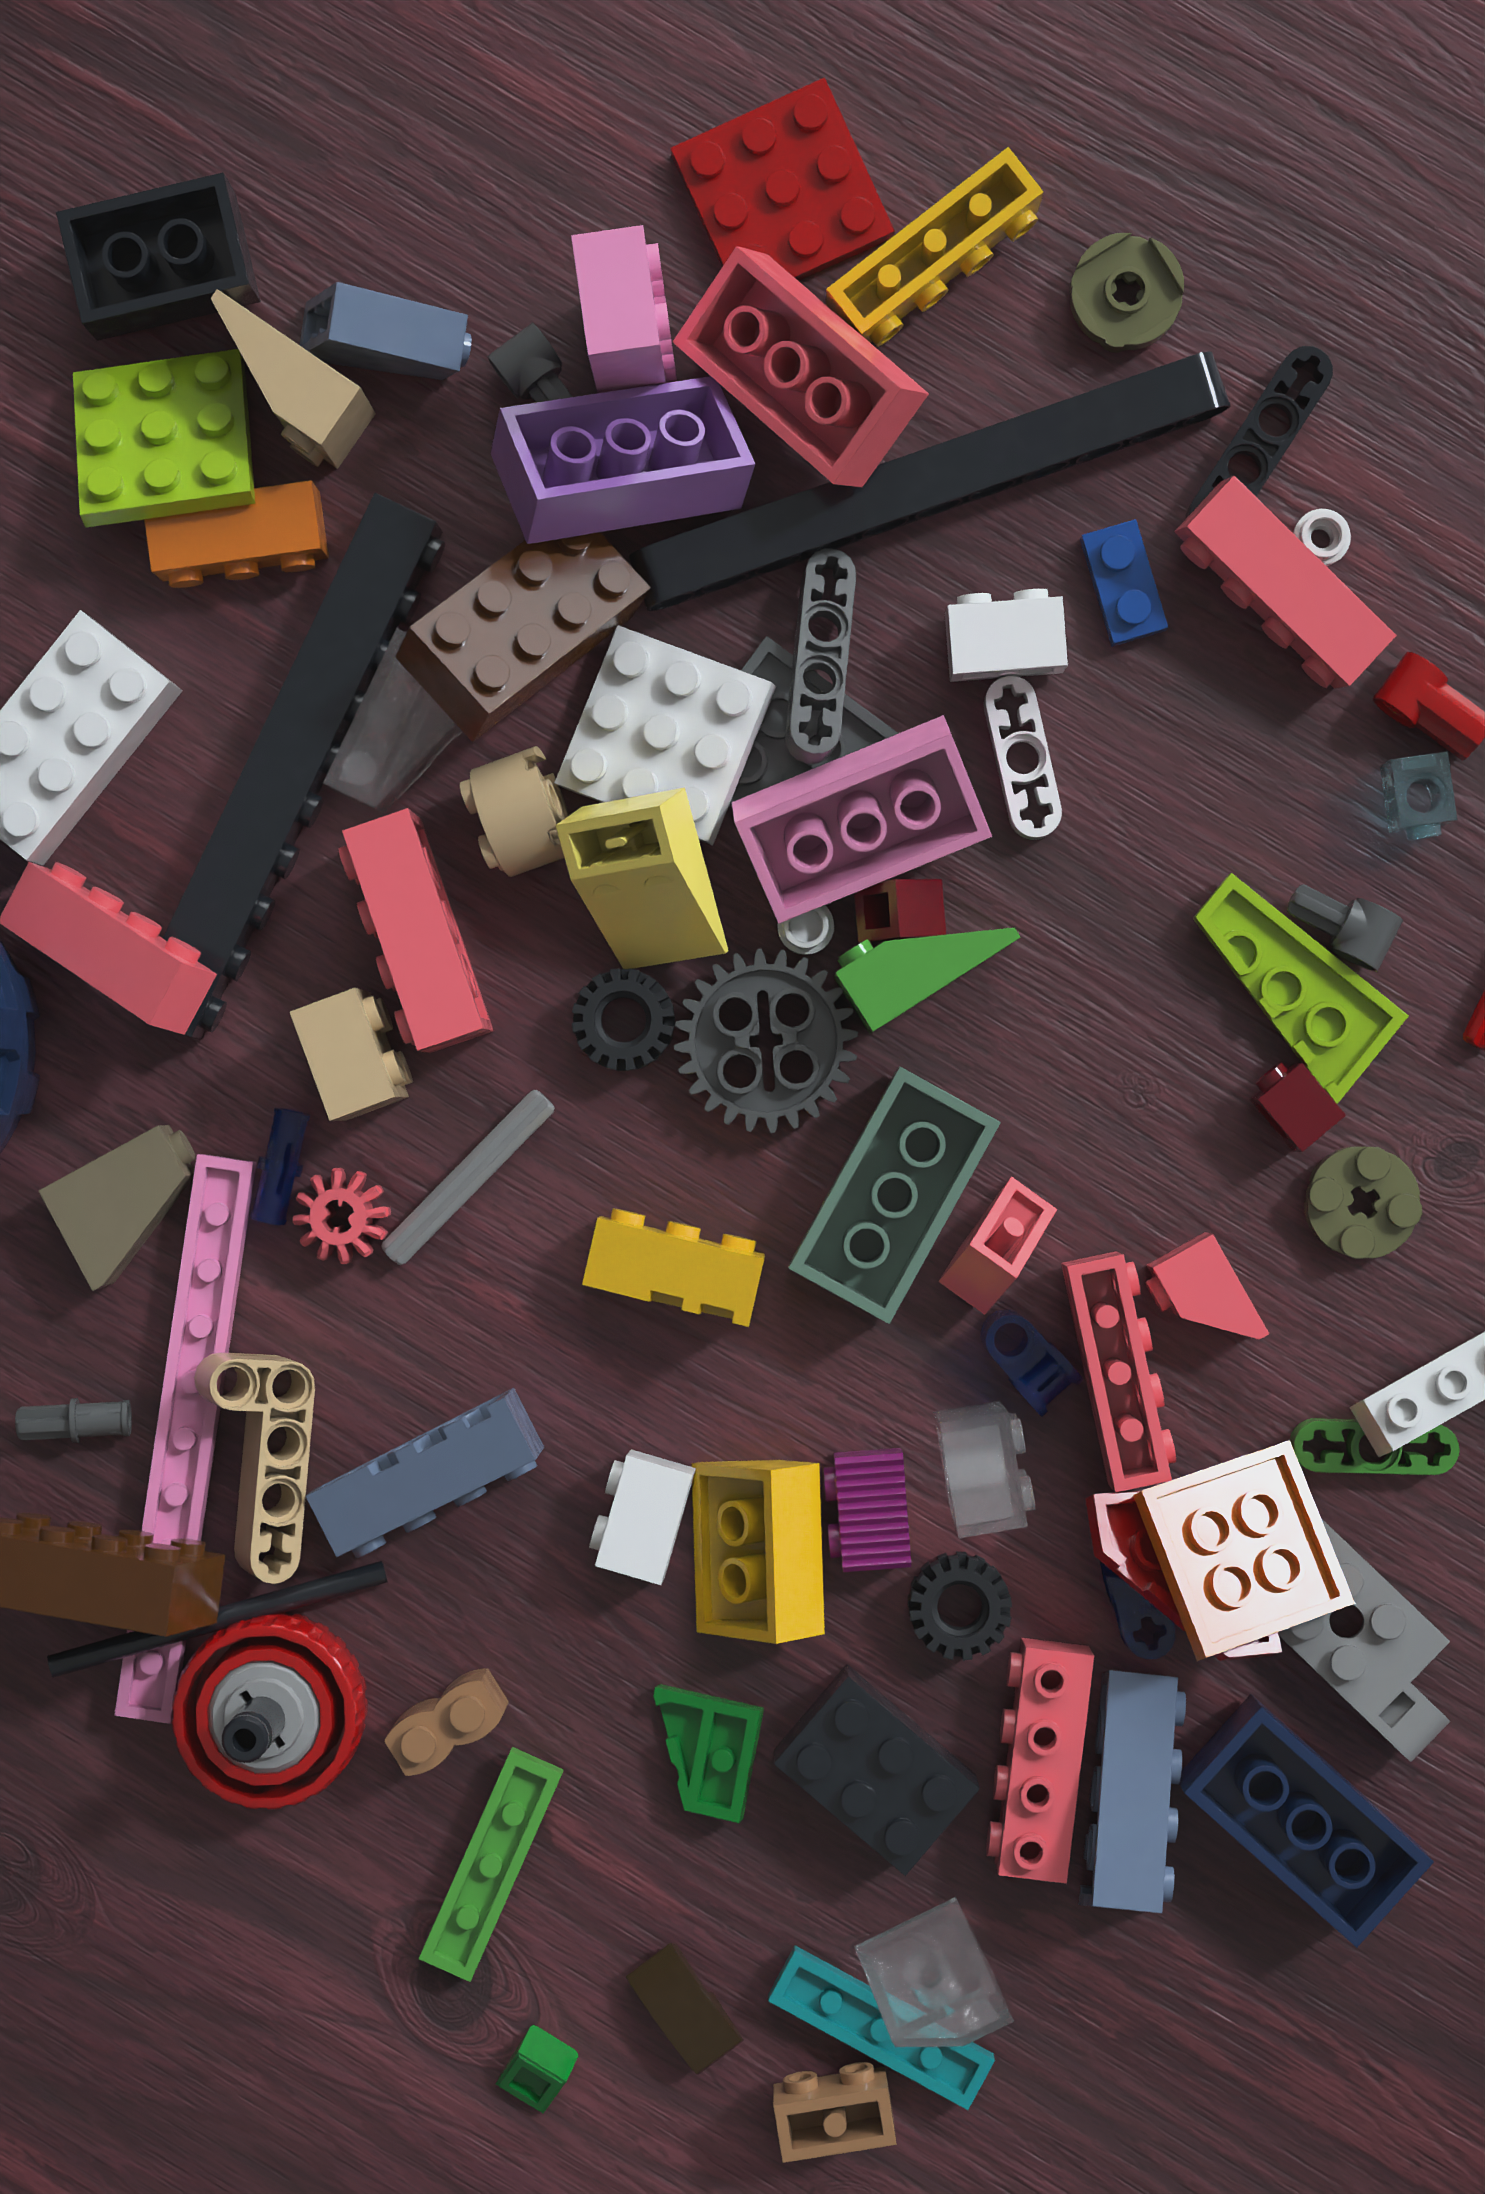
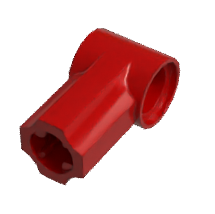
[1373,652,1485,761]

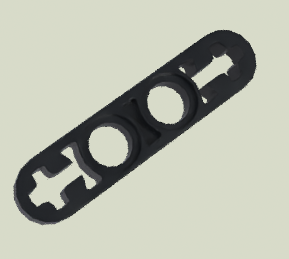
[1186,346,1333,518]

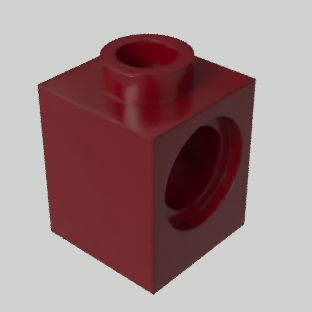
[1249,1062,1346,1152]

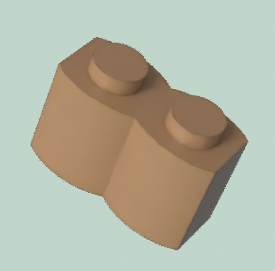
[384,1668,509,1776]

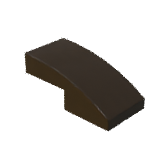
[626,1943,744,2075]

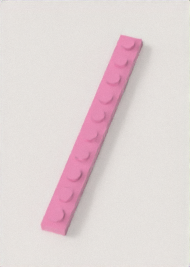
[114,1154,257,1724]

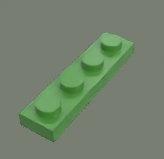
[419,1747,564,1982]

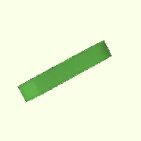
[1290,1418,1459,1475]

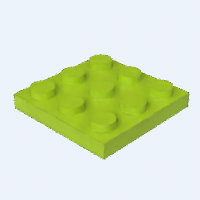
[73,349,255,528]

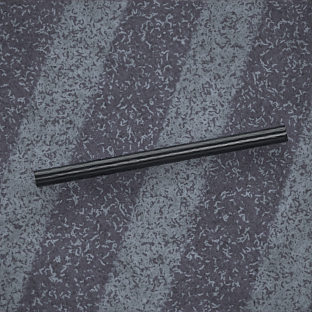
[47,1561,388,1678]

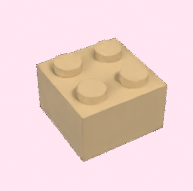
[290,988,413,1121]

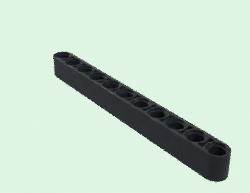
[629,351,1231,612]

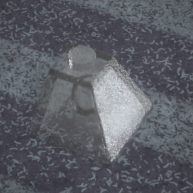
[854,1897,1014,2047]

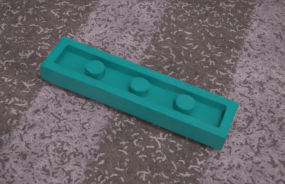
[768,1945,995,2110]

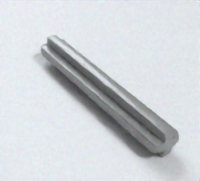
[381,1090,555,1265]

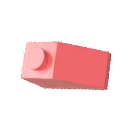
[939,1176,1057,1315]
[1145,1232,1269,1340]

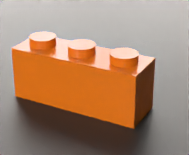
[144,480,329,588]

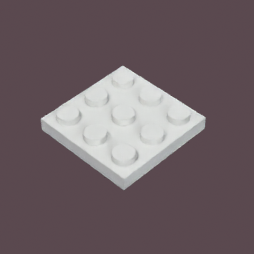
[555,625,776,845]

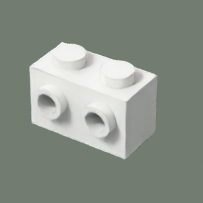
[945,589,1068,682]
[589,1449,696,1585]

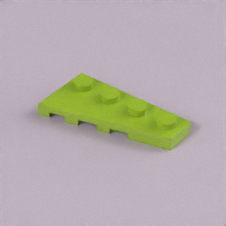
[1193,873,1409,1104]

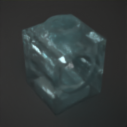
[1380,752,1457,840]

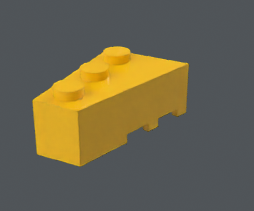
[582,1208,765,1327]

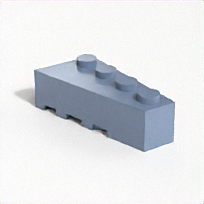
[306,1387,544,1558]
[1078,1670,1186,1913]

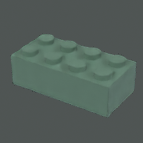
[788,1067,1001,1324]

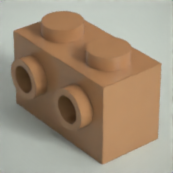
[773,2062,897,2163]

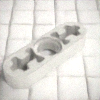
[984,676,1062,840]

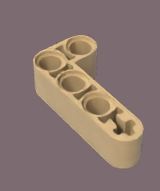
[194,1353,315,1584]

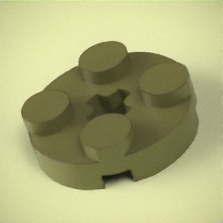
[1069,233,1184,353]
[1304,1146,1422,1259]

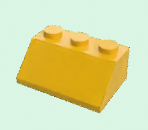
[691,1460,825,1644]

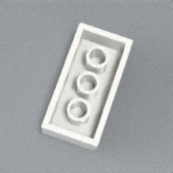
[0,610,183,866]

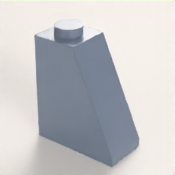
[300,282,472,380]

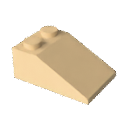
[211,289,376,469]

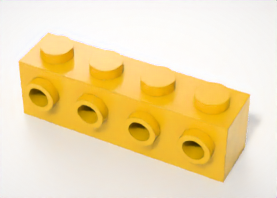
[826,147,1044,347]

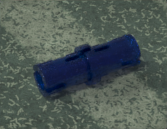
[250,1107,310,1226]

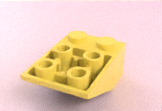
[556,787,729,969]

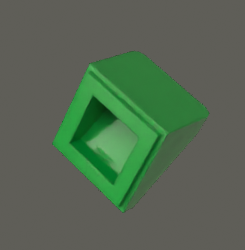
[496,2025,578,2113]

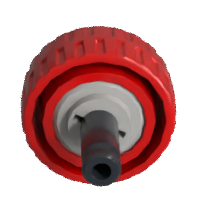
[171,1612,368,1810]

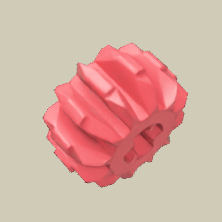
[293,1167,391,1264]

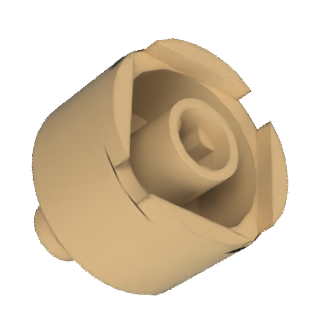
[460,746,569,877]

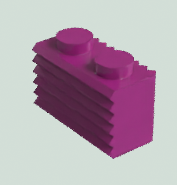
[824,1448,911,1572]

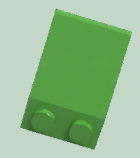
[834,927,1021,1034]

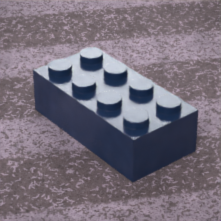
[1179,1694,1434,1948]

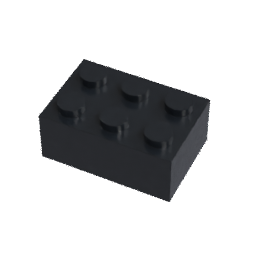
[56,172,261,341]
[774,1664,980,1876]

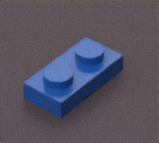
[1080,519,1168,647]

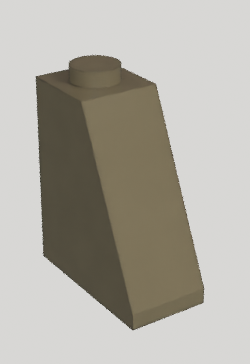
[39,1125,196,1291]

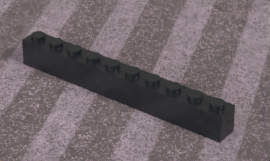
[163,493,445,1039]

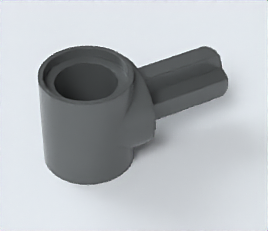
[487,322,573,403]
[1287,884,1403,972]

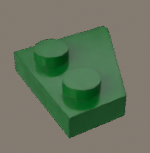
[653,1684,764,1823]

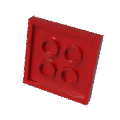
[670,77,895,281]

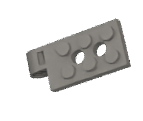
[1278,1518,1451,1762]

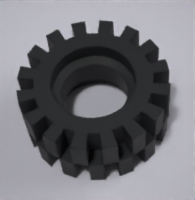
[572,968,675,1071]
[908,1551,1012,1661]

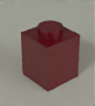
[854,879,946,942]

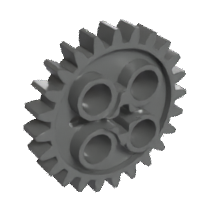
[674,949,858,1133]

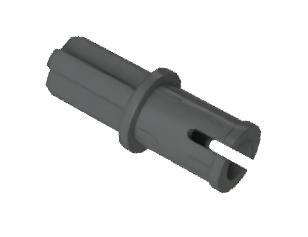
[15,1398,132,1443]

